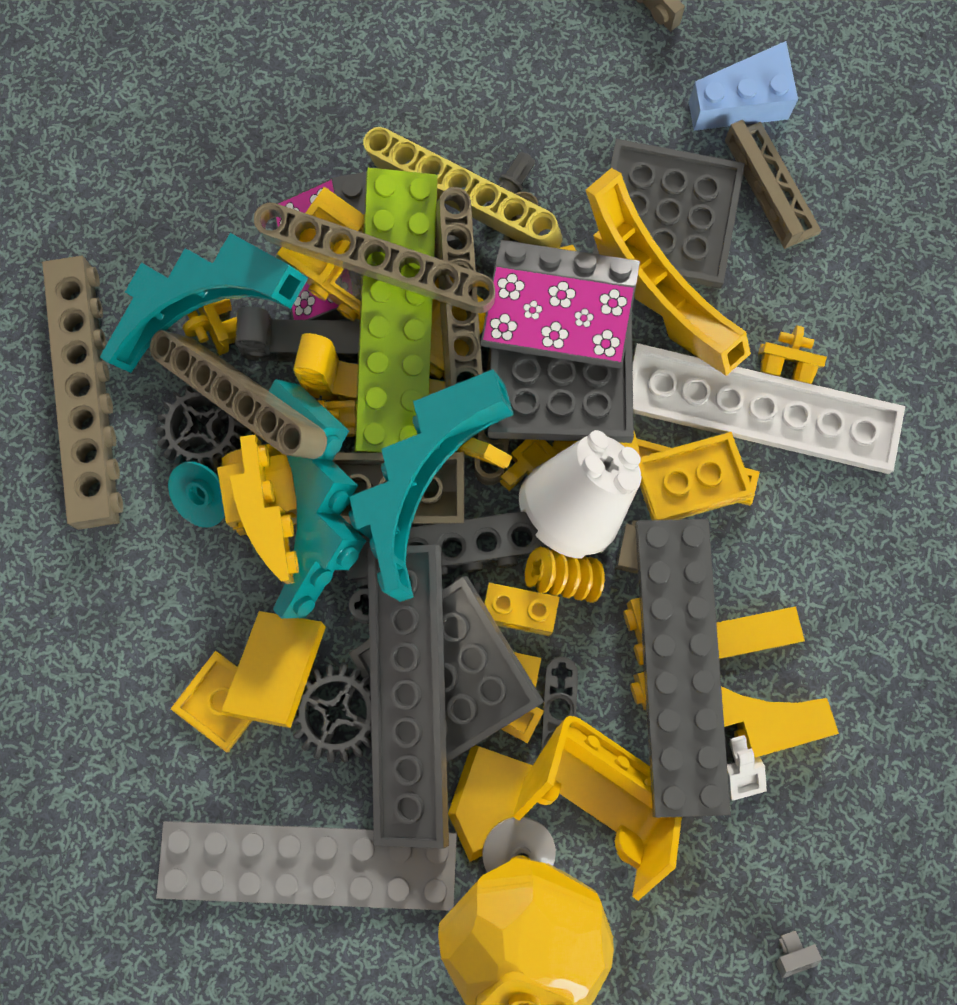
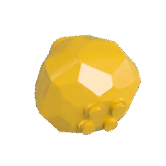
[438,855,614,1005]

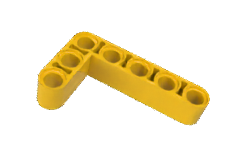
[293,333,445,403]

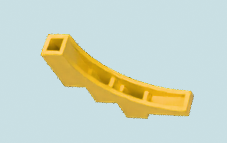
[586,168,751,376]
[623,597,839,758]

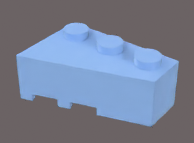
[689,41,798,131]

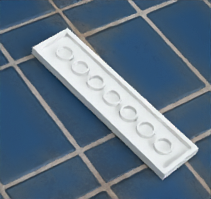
[632,343,905,474]

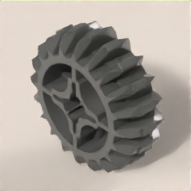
[155,386,251,473]
[292,664,372,763]

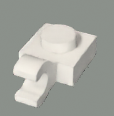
[727,735,767,801]

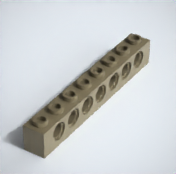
[42,255,123,530]

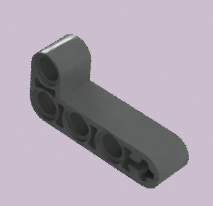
[235,306,360,363]

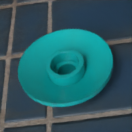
[168,462,225,528]

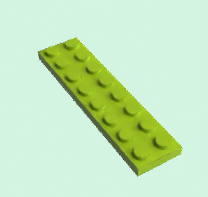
[354,167,438,453]

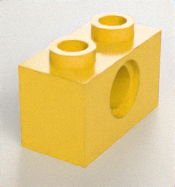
[485,583,560,636]

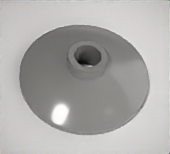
[482,817,556,873]

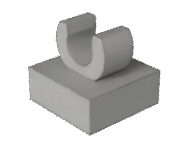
[776,931,822,979]

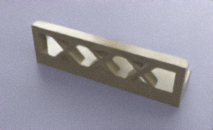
[725,120,821,249]

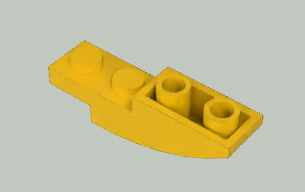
[230,435,299,584]

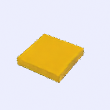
[171,651,253,752]

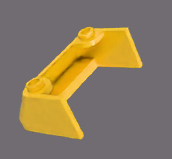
[513,716,682,901]

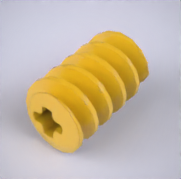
[525,546,605,603]

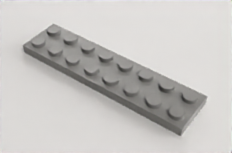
[156,821,457,911]

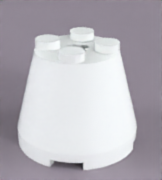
[519,430,641,559]

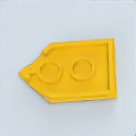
[448,745,533,862]

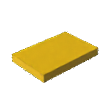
[638,432,755,520]
[221,611,326,728]

